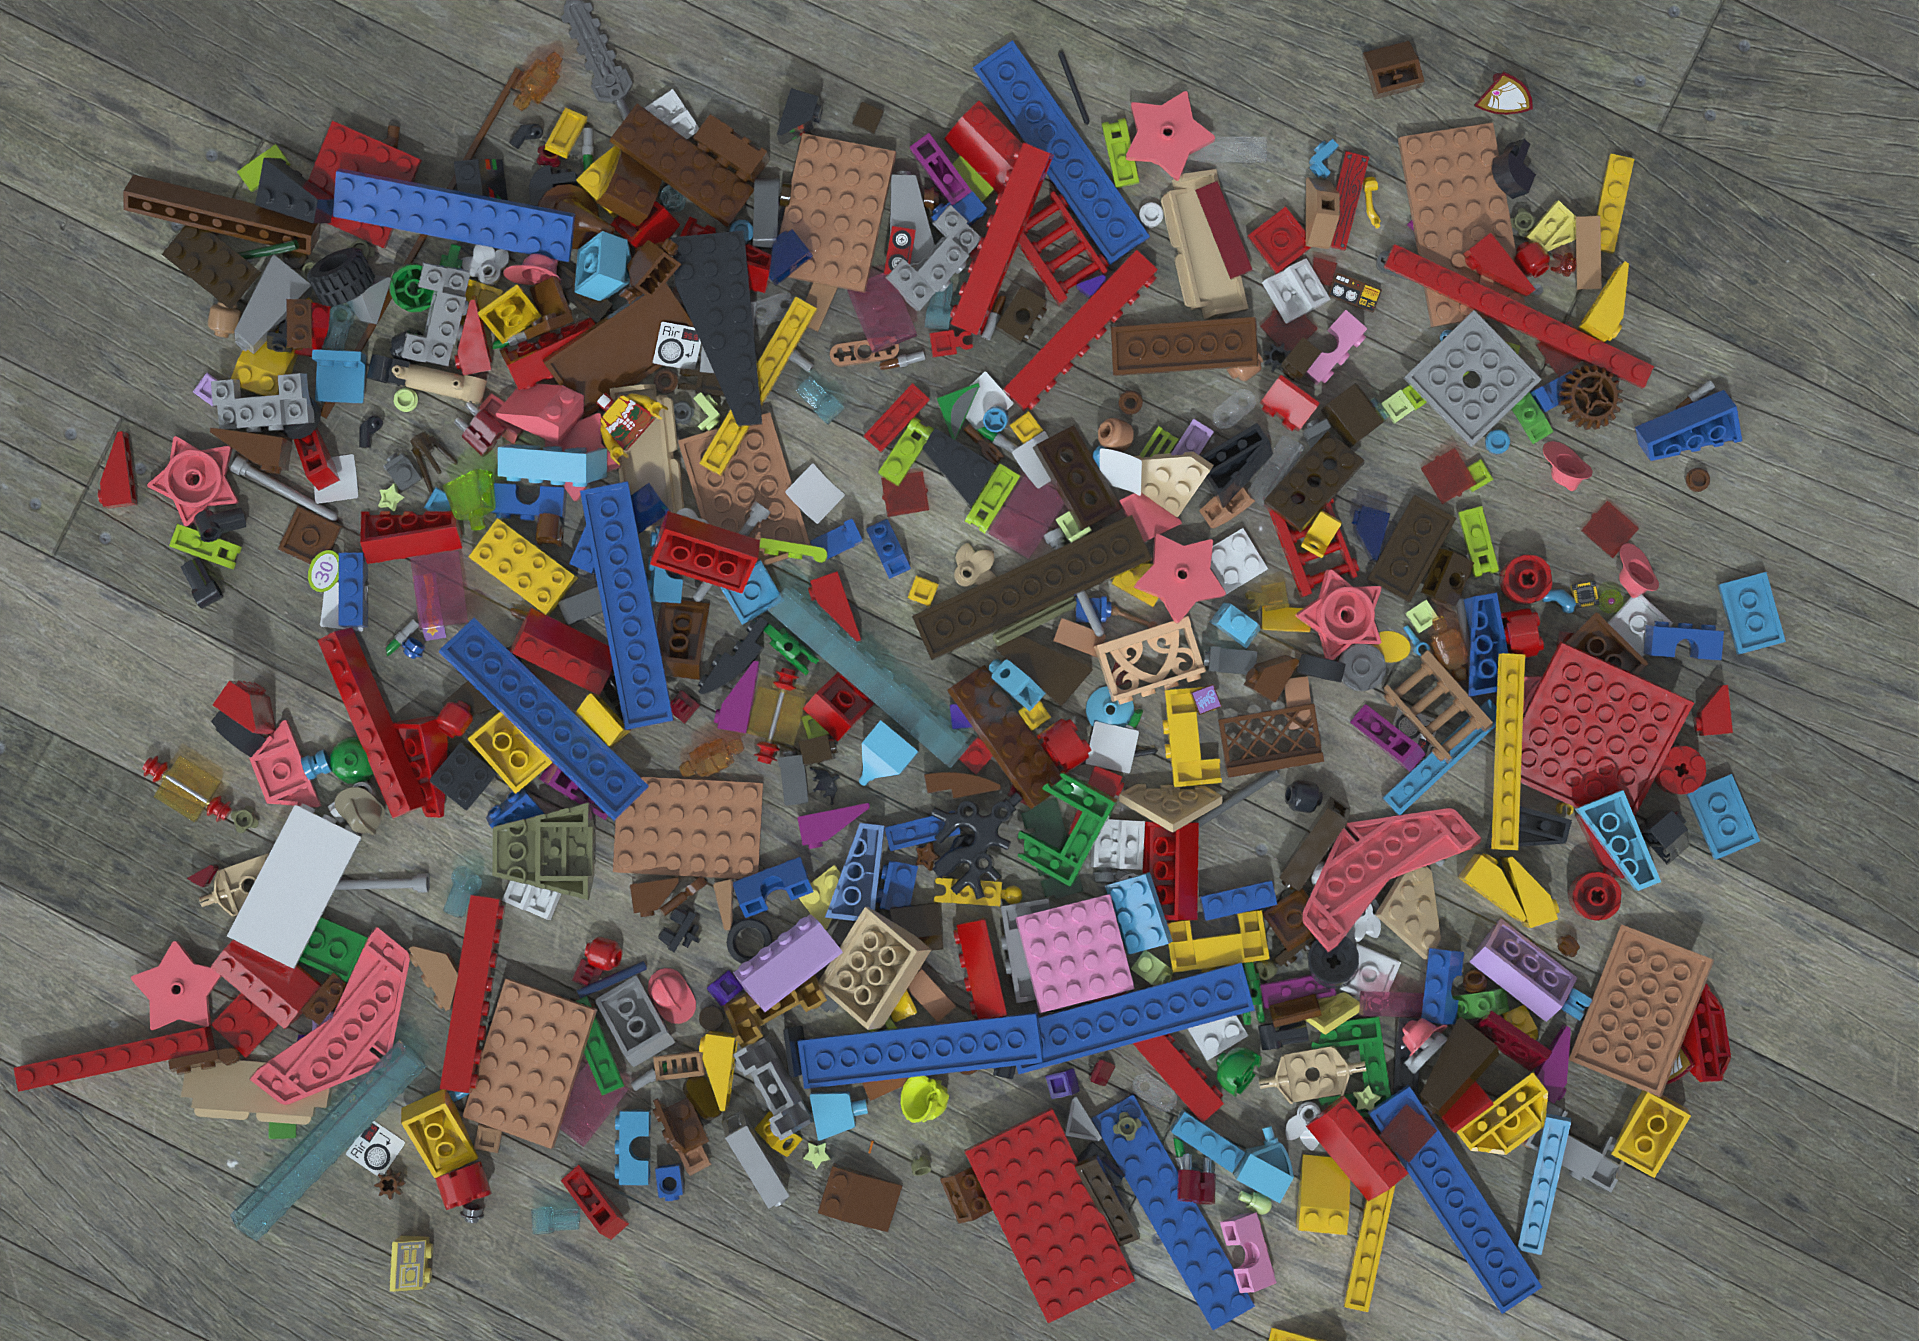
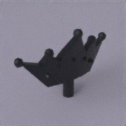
[810,767,840,805]

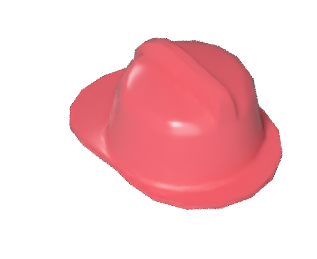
[504,254,561,285]
[1542,441,1593,491]
[1619,543,1659,598]
[648,968,696,1024]
[1402,1018,1447,1056]

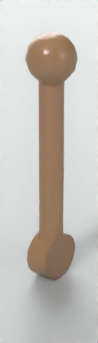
[1111,606,1158,629]

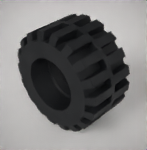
[307,248,375,306]

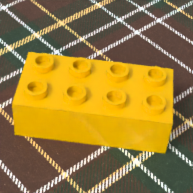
[468,518,578,616]

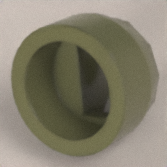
[1256,959,1278,980]
[911,1155,932,1176]

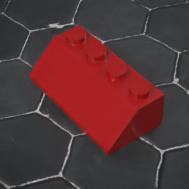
[944,100,1023,195]
[650,511,760,594]
[509,608,613,696]
[213,680,276,735]
[1143,822,1199,920]
[953,918,1007,1019]
[211,939,322,1029]
[1306,1096,1409,1202]

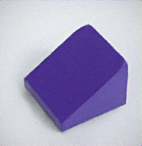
[1076,275,1106,299]
[950,704,972,729]
[707,970,744,1006]
[1045,1068,1080,1099]

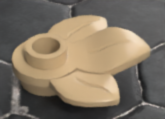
[954,543,996,587]

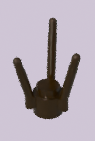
[410,432,458,495]

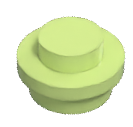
[394,388,418,412]

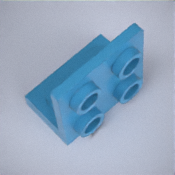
[312,350,367,404]

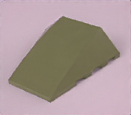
[492,803,595,900]

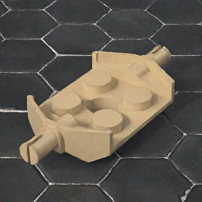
[199,853,270,917]
[1259,1046,1366,1104]

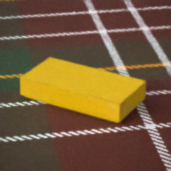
[545,107,587,159]

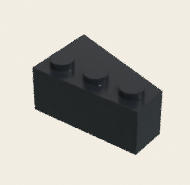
[255,158,334,223]
[1201,423,1273,508]
[922,428,997,509]
[1485,806,1572,848]
[1638,810,1689,865]

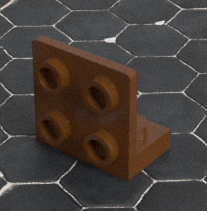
[524,276,574,340]
[653,1098,710,1154]
[940,1166,993,1224]

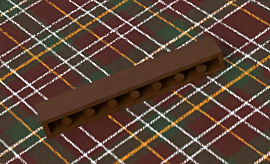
[123,174,320,255]

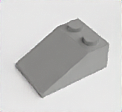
[595,975,676,1067]

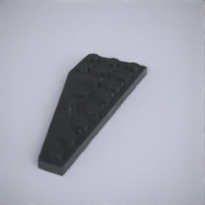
[671,230,763,427]

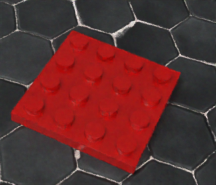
[308,121,422,249]

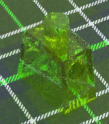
[443,469,496,531]

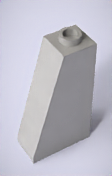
[890,171,935,266]
[234,255,312,354]
[722,1109,790,1209]

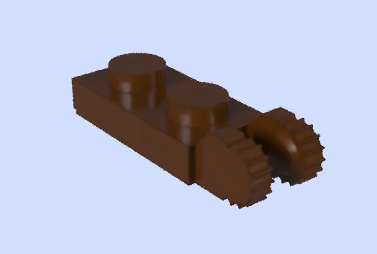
[168,1047,240,1075]

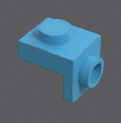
[1309,139,1339,179]

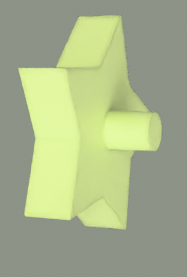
[378,483,405,511]
[1353,1085,1381,1111]
[803,1142,831,1170]

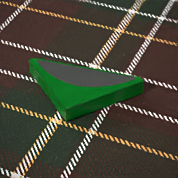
[937,383,980,440]

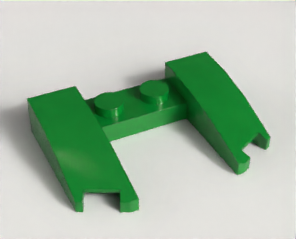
[1018,772,1119,887]
[1311,1015,1391,1117]

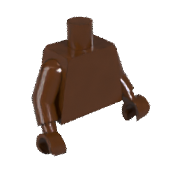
[619,238,681,305]

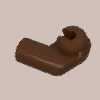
[381,125,400,148]

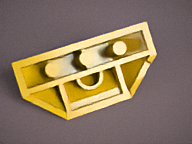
[1457,1072,1548,1155]

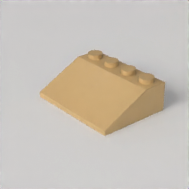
[819,907,931,1030]

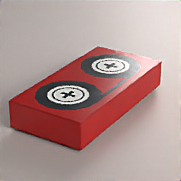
[884,226,916,275]

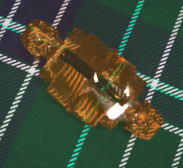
[513,52,563,112]
[1430,615,1468,682]
[679,738,745,777]

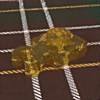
[1245,581,1289,611]

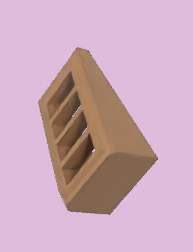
[713,879,734,930]
[653,1050,706,1081]

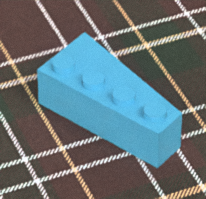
[498,444,607,487]
[1575,790,1661,891]

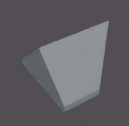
[347,275,391,324]
[1064,1095,1102,1141]

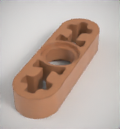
[830,337,899,367]

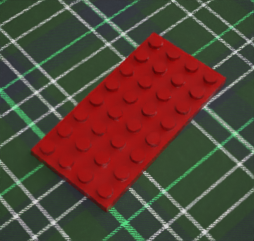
[964,1107,1135,1323]

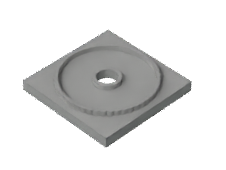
[1404,310,1542,447]

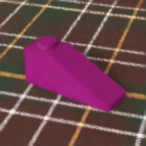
[910,133,972,206]
[714,661,760,734]
[1350,704,1425,772]
[539,763,608,820]
[797,803,870,849]
[1534,1024,1571,1104]

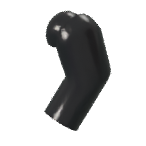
[509,123,543,150]
[359,415,383,448]
[948,833,975,851]

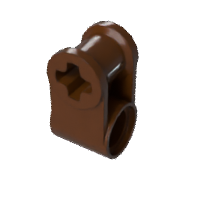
[536,513,564,547]

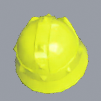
[900,1076,949,1123]

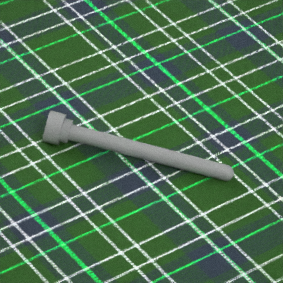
[230,454,337,521]
[693,501,771,602]
[1044,528,1104,637]
[335,873,430,893]

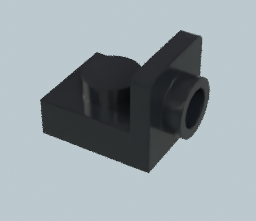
[267,319,292,353]

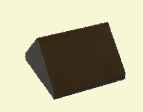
[1321,383,1386,448]
[890,902,944,951]

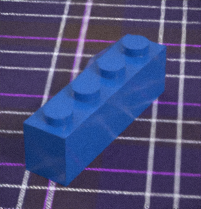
[1635,390,1742,461]
[1464,593,1508,697]

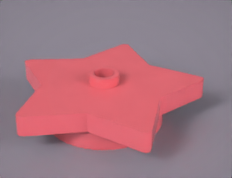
[1126,91,1215,181]
[542,413,621,502]
[147,436,239,527]
[1134,534,1226,624]
[1296,569,1382,660]
[131,941,222,1031]

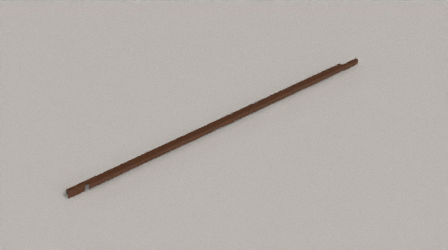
[321,68,524,419]

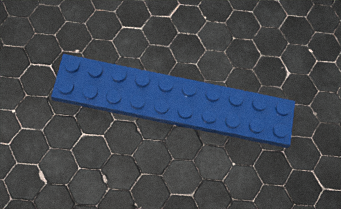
[973,40,1150,265]
[333,168,575,262]
[580,481,674,730]
[439,618,649,821]
[1016,962,1255,1074]
[798,1013,1044,1089]
[1368,1085,1542,1314]
[1091,1094,1255,1330]

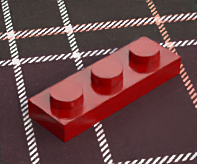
[863,383,930,453]

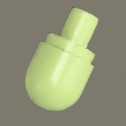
[1238,1191,1272,1215]

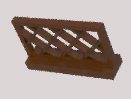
[1218,703,1324,778]

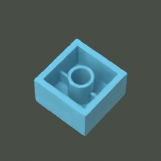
[575,231,632,301]
[859,720,919,786]
[1233,1126,1294,1203]

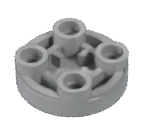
[1405,1031,1448,1074]

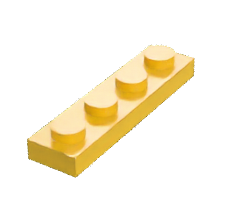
[1596,154,1634,254]

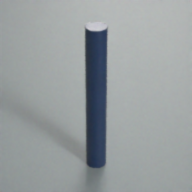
[576,961,647,999]

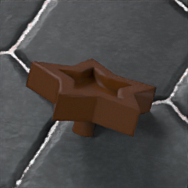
[915,843,941,871]

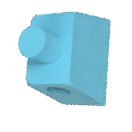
[1210,602,1261,649]
[989,659,1046,711]
[810,1091,868,1141]

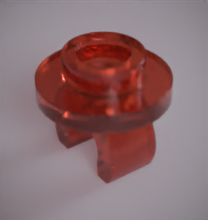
[1550,252,1576,277]

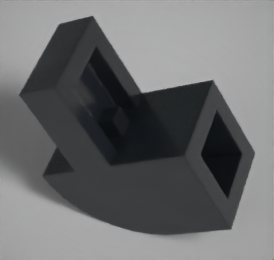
[1492,139,1536,199]
[529,165,579,206]
[211,711,267,757]

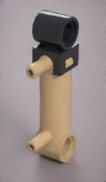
[367,354,487,404]

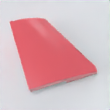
[1119,492,1182,542]

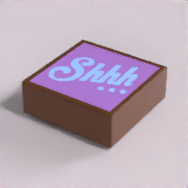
[1190,684,1222,715]

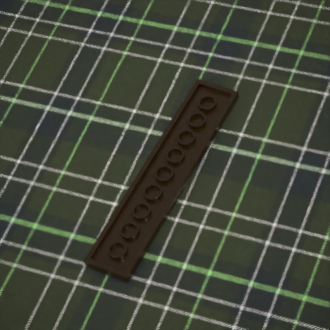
[912,515,1152,661]

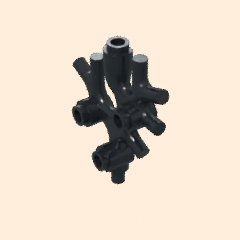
[931,792,1023,900]

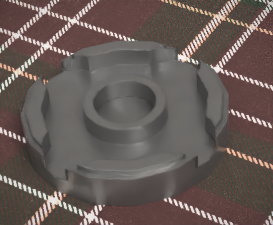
[1338,644,1386,691]

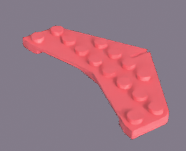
[1303,808,1481,952]
[249,926,410,1105]

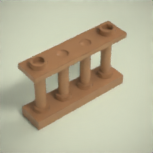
[1383,650,1493,764]

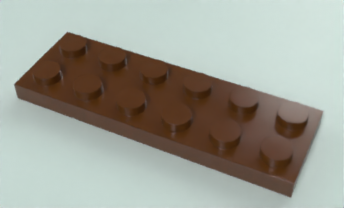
[609,103,754,227]
[1111,317,1258,376]
[947,665,1063,809]

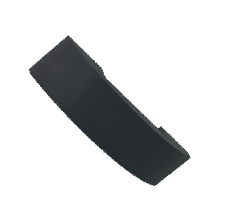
[1393,1017,1419,1100]

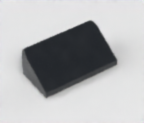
[783,1025,805,1078]

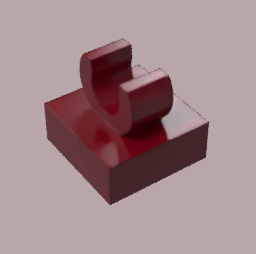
[671,690,701,724]
[572,958,604,986]

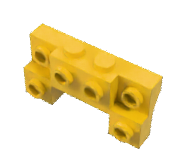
[1162,687,1222,787]
[1167,910,1269,973]

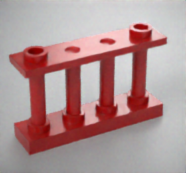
[1018,191,1109,306]
[1267,498,1359,598]

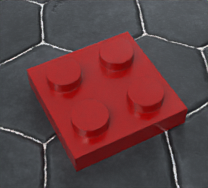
[1247,206,1312,274]
[211,993,279,1058]

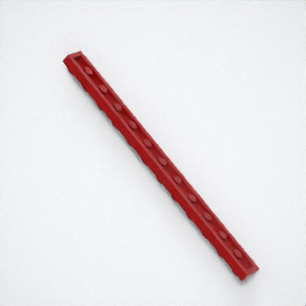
[1383,244,1654,389]

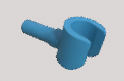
[1403,625,1430,656]

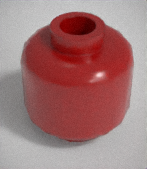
[1514,242,1550,278]
[436,700,473,738]
[585,937,623,971]

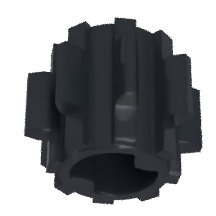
[1263,343,1292,373]

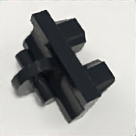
[658,907,701,953]

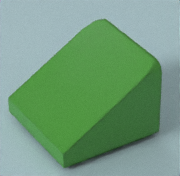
[269,1122,297,1139]

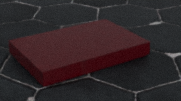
[1473,1010,1552,1071]

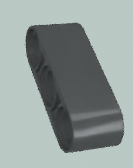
[753,178,780,248]
[558,586,603,626]

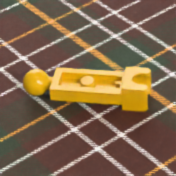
[934,877,1023,906]

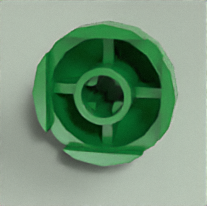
[389,263,434,312]
[330,737,374,784]
[1216,1047,1262,1097]

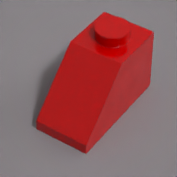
[294,302,330,357]
[1694,685,1733,736]

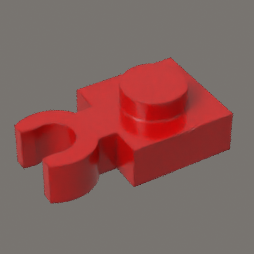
[929,330,973,358]

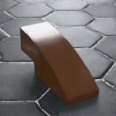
[924,772,1001,798]

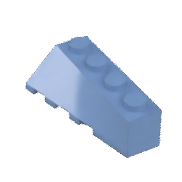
[825,823,885,921]

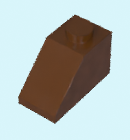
[1243,655,1299,703]
[630,877,681,917]

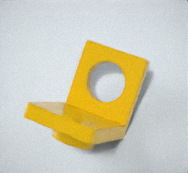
[1301,510,1342,558]
[754,1111,803,1157]

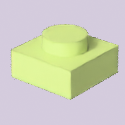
[1380,390,1415,424]
[1405,600,1440,633]

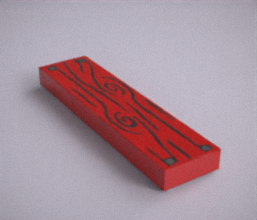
[1330,151,1369,251]

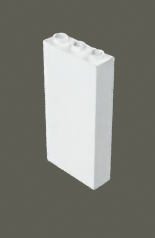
[227,803,362,969]

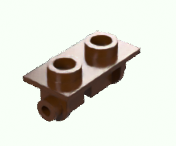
[286,299,312,350]
[301,973,347,1025]

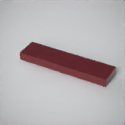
[1195,181,1253,280]

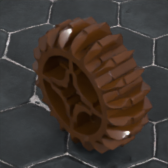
[1557,365,1624,430]

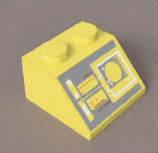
[390,1235,433,1292]

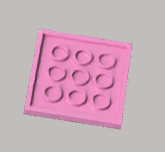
[1015,894,1134,1013]

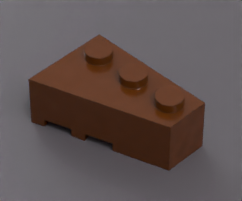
[693,114,770,183]

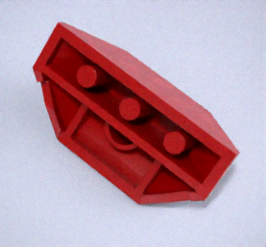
[1682,984,1731,1082]

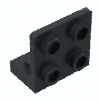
[430,743,499,811]

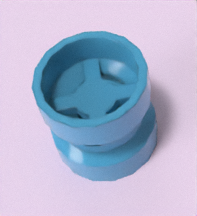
[983,406,1009,432]
[301,749,332,780]
[1561,988,1593,1021]

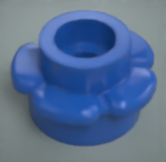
[402,637,425,659]

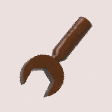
[659,876,708,916]

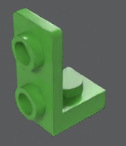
[1511,392,1554,444]
[1452,988,1509,1020]

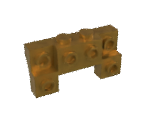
[723,974,827,1048]

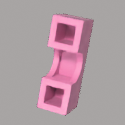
[1304,310,1367,385]
[1220,1212,1276,1293]

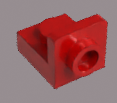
[958,737,993,775]

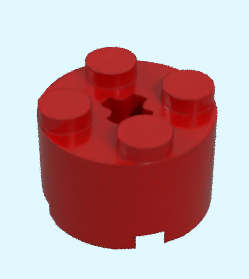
[1499,555,1552,605]
[1501,608,1544,658]
[1037,718,1092,774]
[1654,746,1706,794]
[1568,871,1622,921]
[435,1161,492,1210]

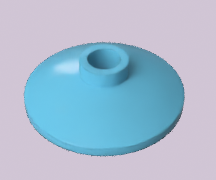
[1086,686,1134,728]

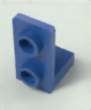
[1531,371,1581,413]
[810,519,863,559]
[866,519,911,579]
[1076,596,1111,623]

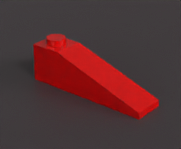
[393,716,448,818]

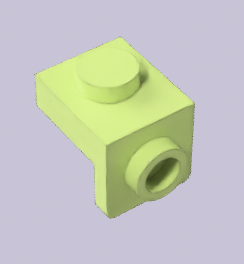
[693,392,721,432]
[1056,511,1092,543]
[1131,950,1173,986]

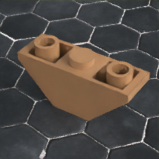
[1306,177,1340,249]
[409,945,459,1011]

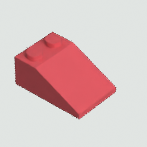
[496,384,584,445]

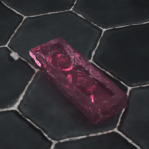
[1359,991,1424,1017]

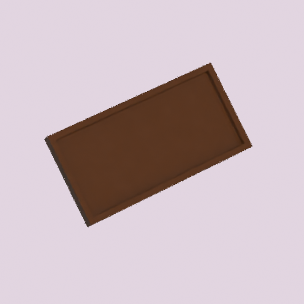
[543,283,694,419]

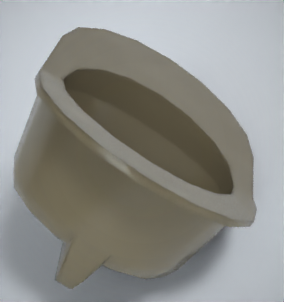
[334,787,385,835]

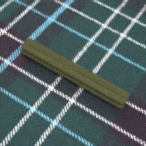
[992,597,1077,646]

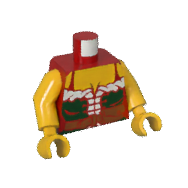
[596,393,668,465]

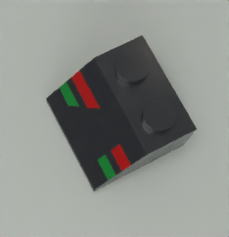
[777,88,823,145]
[454,159,508,201]

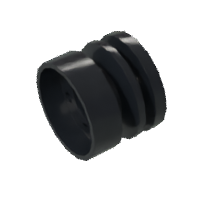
[1308,937,1359,989]

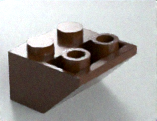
[1362,41,1425,100]

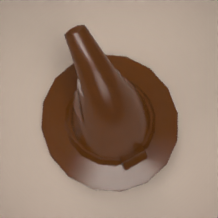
[538,184,615,250]

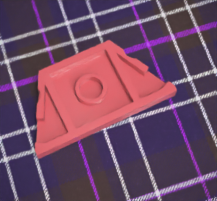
[249,720,322,807]

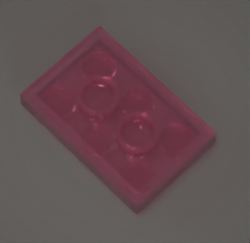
[847,273,917,354]
[988,474,1064,559]
[410,551,469,630]
[560,1063,629,1147]

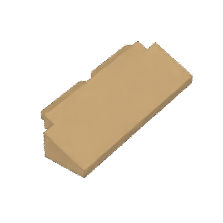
[1161,169,1249,320]
[610,384,684,532]
[181,1060,332,1125]

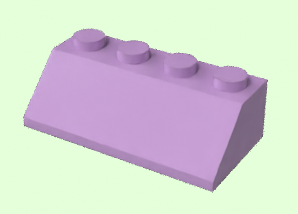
[733,914,843,1012]
[1470,918,1577,1022]

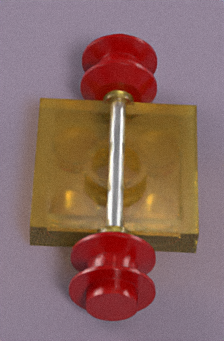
[747,668,806,765]
[142,756,232,822]

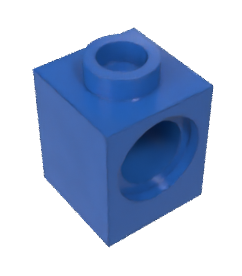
[655,1163,685,1201]

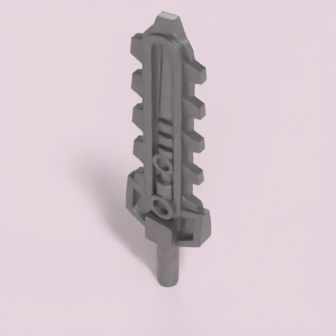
[561,0,633,120]

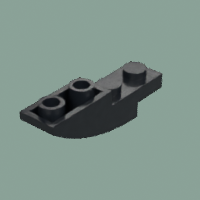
[698,617,769,695]

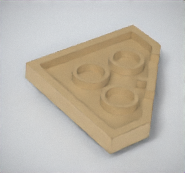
[1133,452,1214,518]
[1119,784,1222,833]
[1375,866,1441,959]

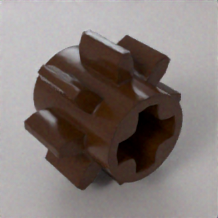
[374,1168,406,1200]

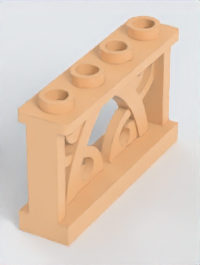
[1094,616,1206,705]

